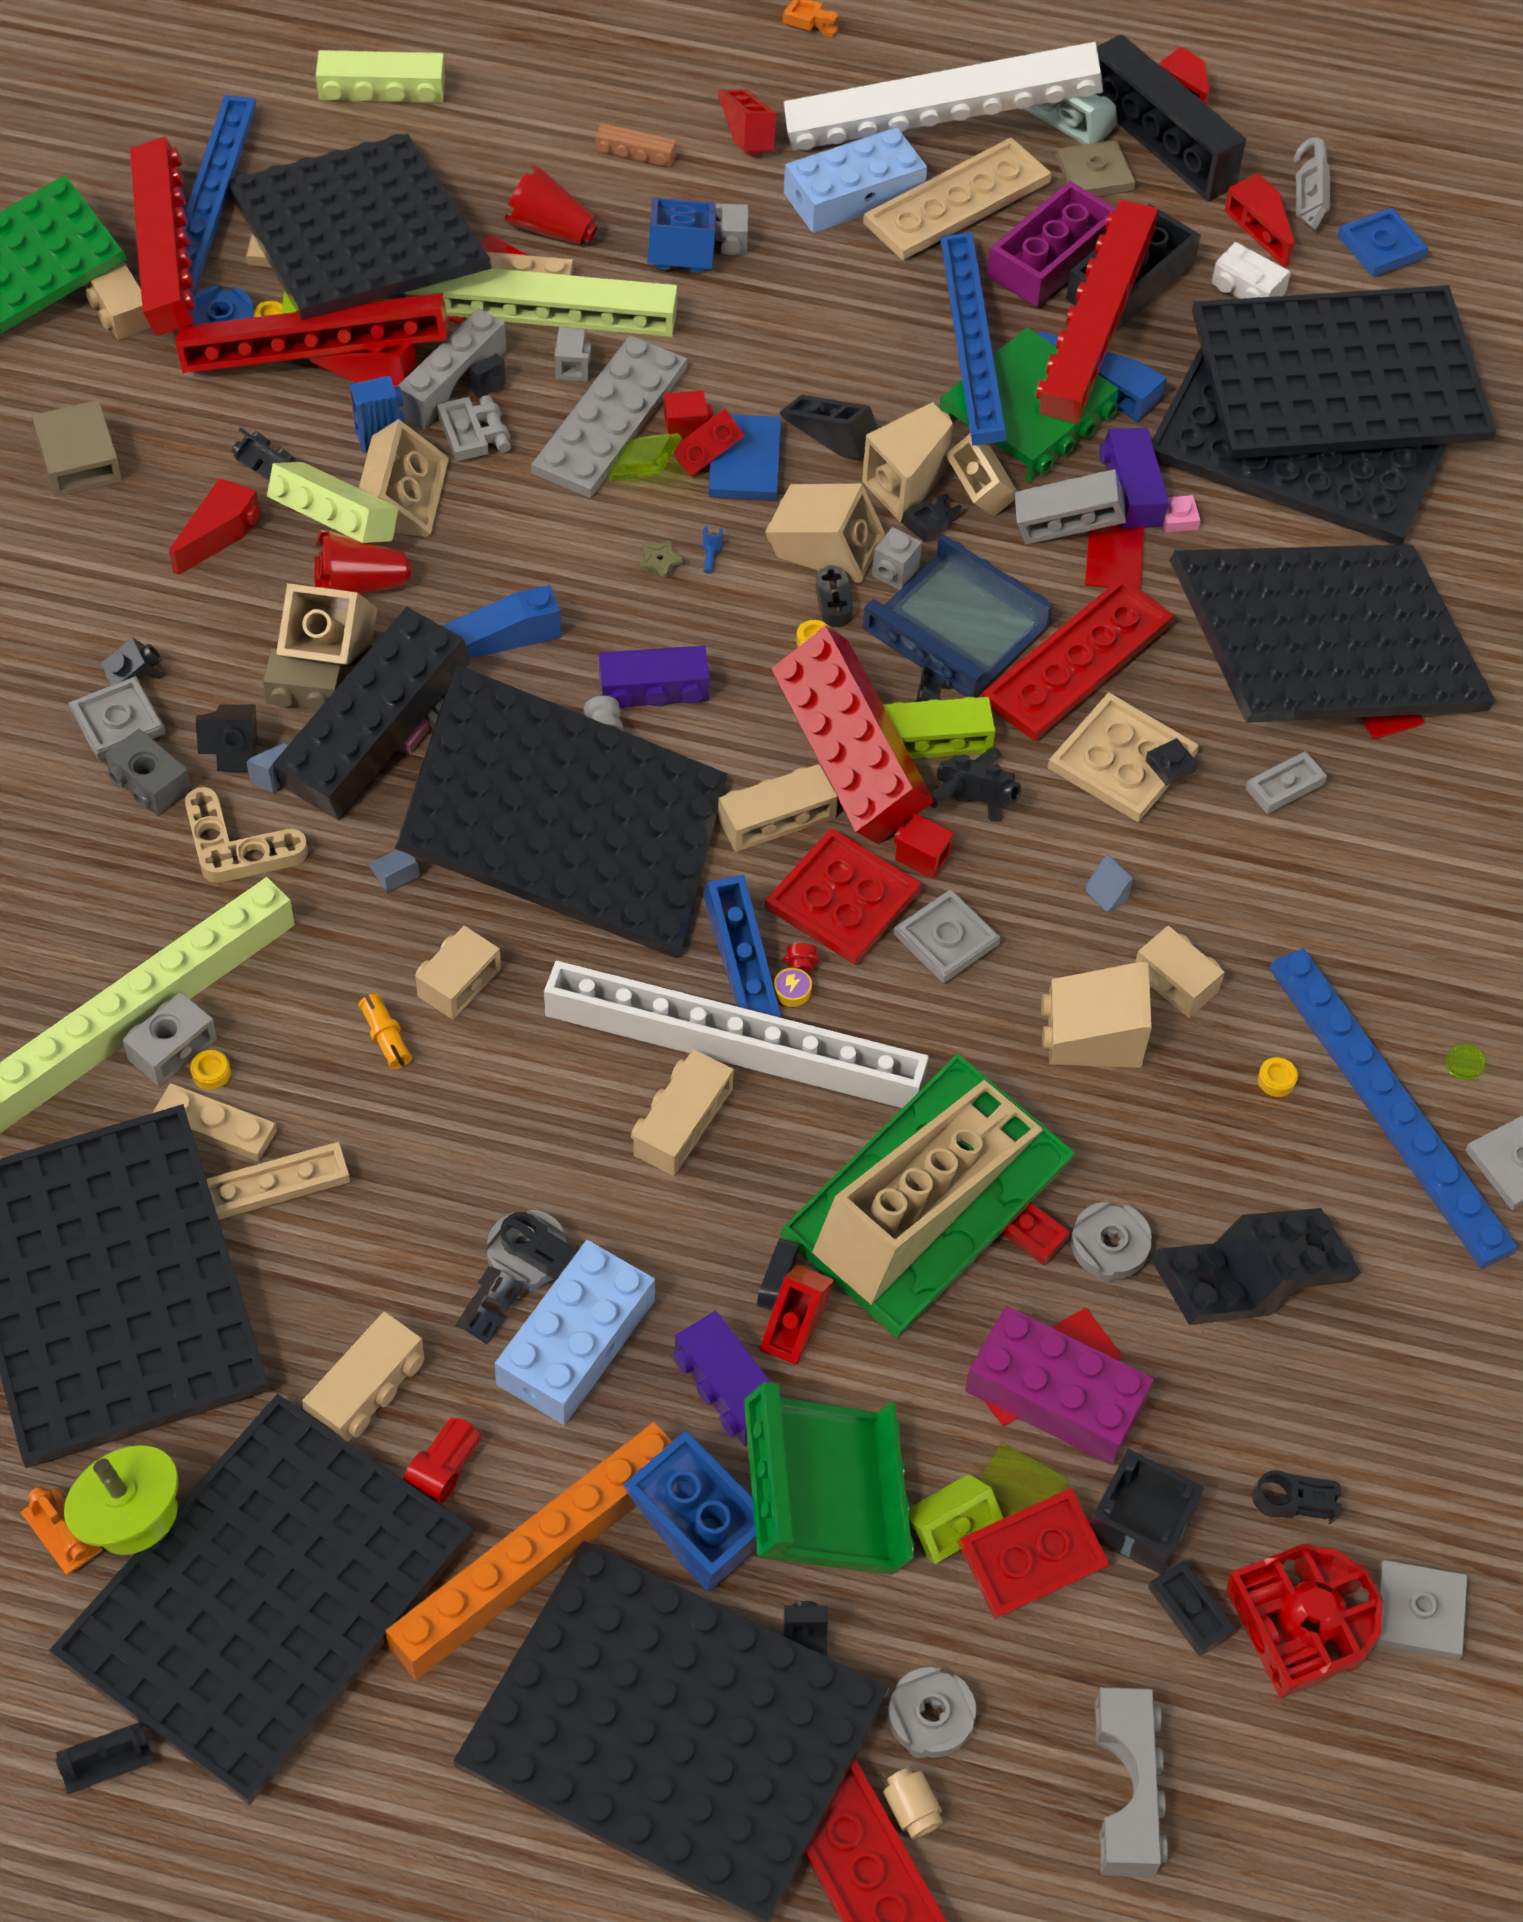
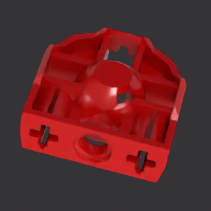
[1226,1544,1383,1699]

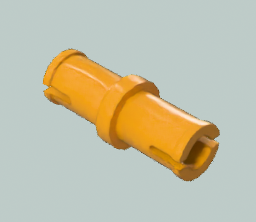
[358,993,412,1070]

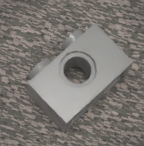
[123,992,217,1087]

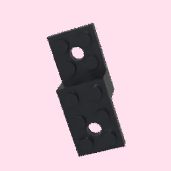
[1150,1208,1361,1325]

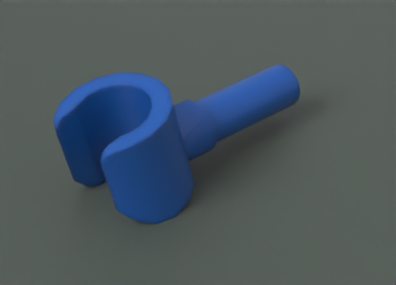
[702,526,723,574]

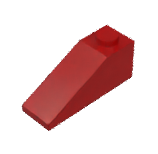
[718,90,776,155]
[1224,173,1295,268]
[309,343,418,387]
[169,478,261,575]

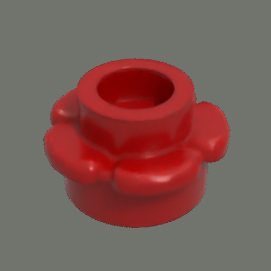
[783,943,820,973]

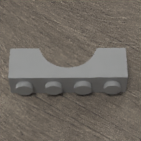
[398,309,507,430]
[1095,1687,1167,1877]

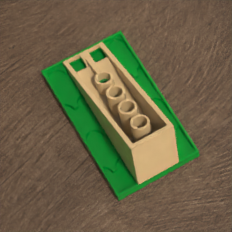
[780,1053,1075,1339]

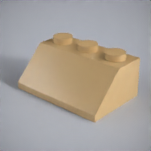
[359,419,449,537]

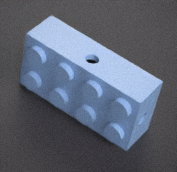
[784,127,927,233]
[494,1240,655,1426]

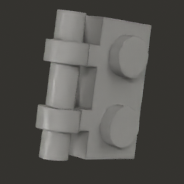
[437,395,511,461]

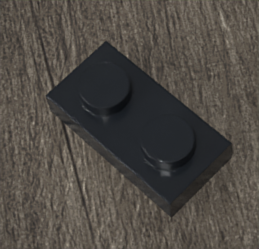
[1148,1560,1236,1657]

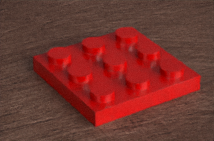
[765,828,921,965]

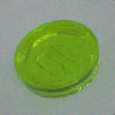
[1445,1044,1485,1080]

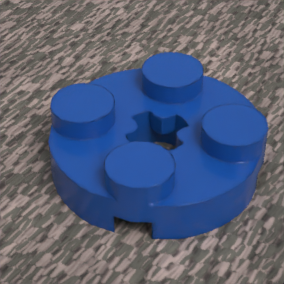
[192,285,254,325]

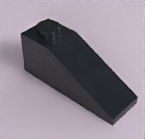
[780,394,878,459]

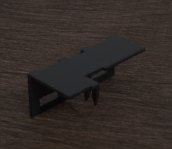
[916,656,951,702]
[455,1266,523,1344]

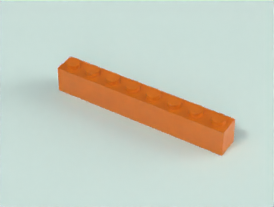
[385,1422,672,1681]

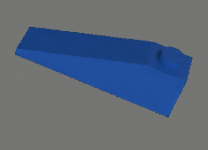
[1038,331,1166,423]
[442,585,561,658]
[703,874,781,1018]

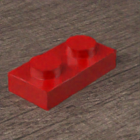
[1001,1203,1070,1266]

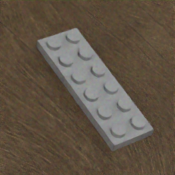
[531,335,688,499]

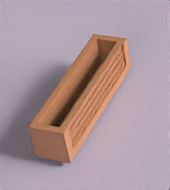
[595,123,676,168]

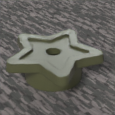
[639,540,684,577]

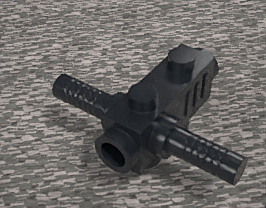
[929,747,1021,822]

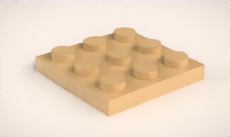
[1048,692,1199,822]

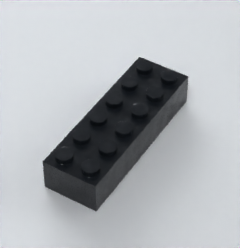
[1096,34,1246,202]
[272,607,471,820]

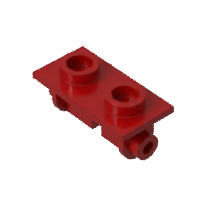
[671,408,745,477]

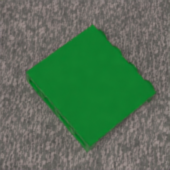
[939,328,1119,483]
[744,1382,914,1575]

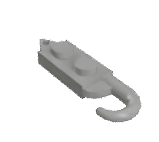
[1294,137,1330,230]

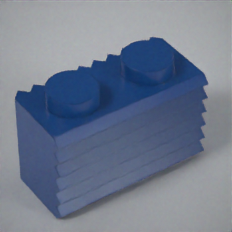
[349,376,405,452]

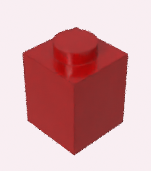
[664,390,714,442]
[893,813,954,879]

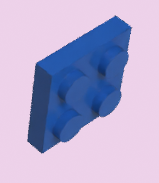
[1337,207,1428,277]

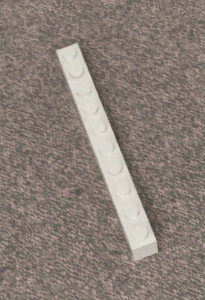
[784,42,1103,151]
[544,960,928,1108]

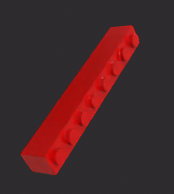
[130,136,196,337]
[1036,199,1158,424]
[175,293,449,373]

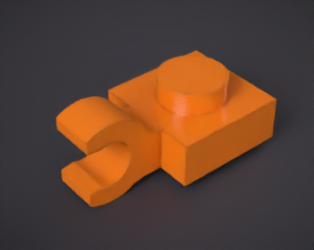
[783,0,839,38]

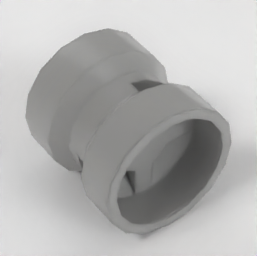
[584,695,624,731]

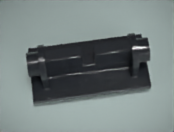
[232,427,296,481]
[55,1722,154,1794]

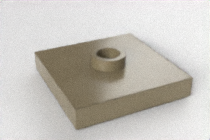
[1056,140,1135,196]

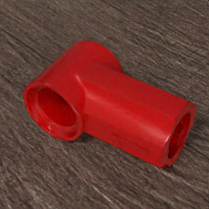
[403,1417,481,1505]

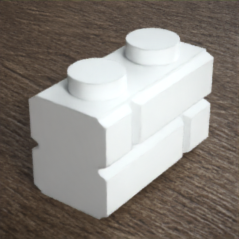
[1211,242,1291,299]

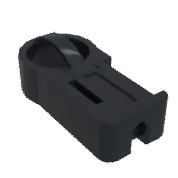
[500,1212,580,1280]
[1252,1470,1341,1524]

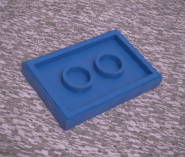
[709,413,781,501]

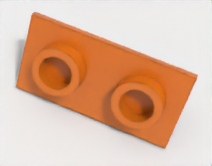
[20,1487,103,1576]

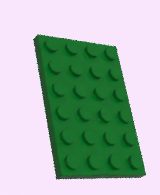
[0,175,127,334]

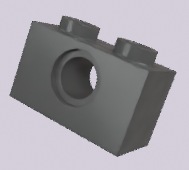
[105,728,192,817]

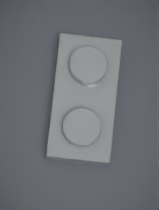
[1246,751,1327,814]

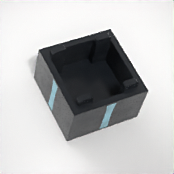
[1090,1449,1204,1575]

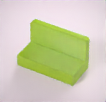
[908,1475,1003,1564]

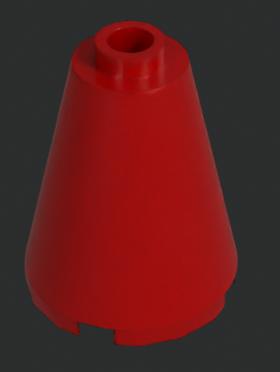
[505,165,598,246]
[314,530,412,595]

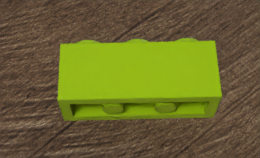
[883,697,995,759]

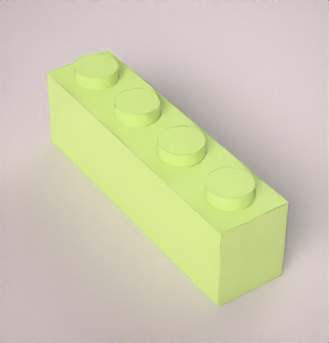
[316,50,445,103]
[267,462,399,543]

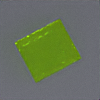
[609,434,682,481]
[979,1442,1068,1518]

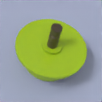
[64,1446,179,1555]

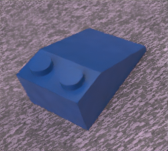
[647,197,715,272]
[623,1430,757,1592]

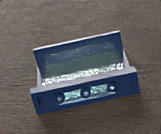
[863,534,1053,698]

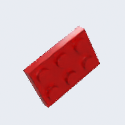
[957,1487,1110,1620]

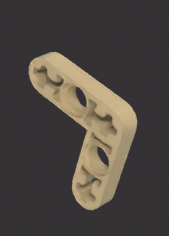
[185,787,308,883]

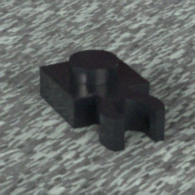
[901,494,962,542]

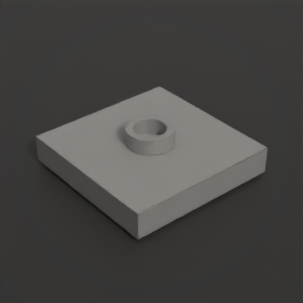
[69,676,166,761]
[894,889,1001,984]
[1465,1115,1523,1210]
[1375,1560,1467,1660]

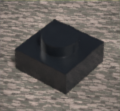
[470,353,506,399]
[1145,738,1198,786]

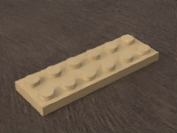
[863,137,1051,260]

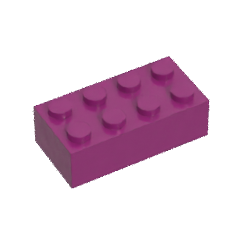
[987,181,1116,307]
[965,1305,1154,1466]

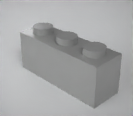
[1015,469,1126,545]

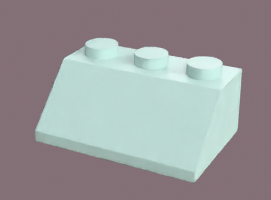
[1025,94,1117,144]

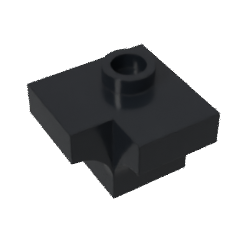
[195,704,258,771]

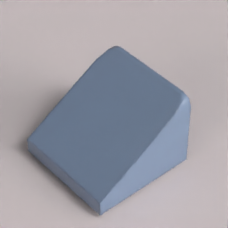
[247,743,288,793]
[369,850,420,892]
[1085,855,1133,912]

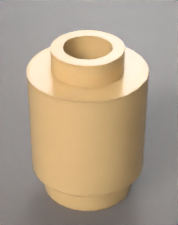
[883,1768,943,1840]

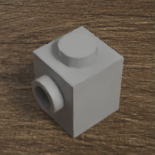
[872,527,922,590]

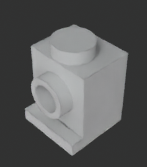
[715,203,748,256]
[554,327,592,382]

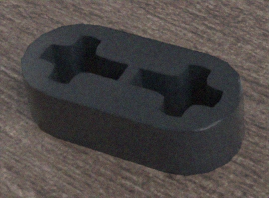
[816,565,853,627]
[757,1238,800,1311]

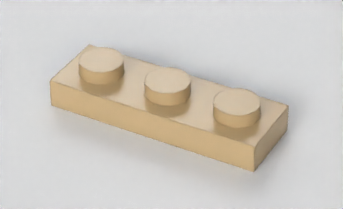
[153,1083,277,1162]

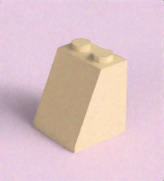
[862,402,953,524]
[765,484,885,583]
[276,583,377,665]
[1041,962,1152,1068]

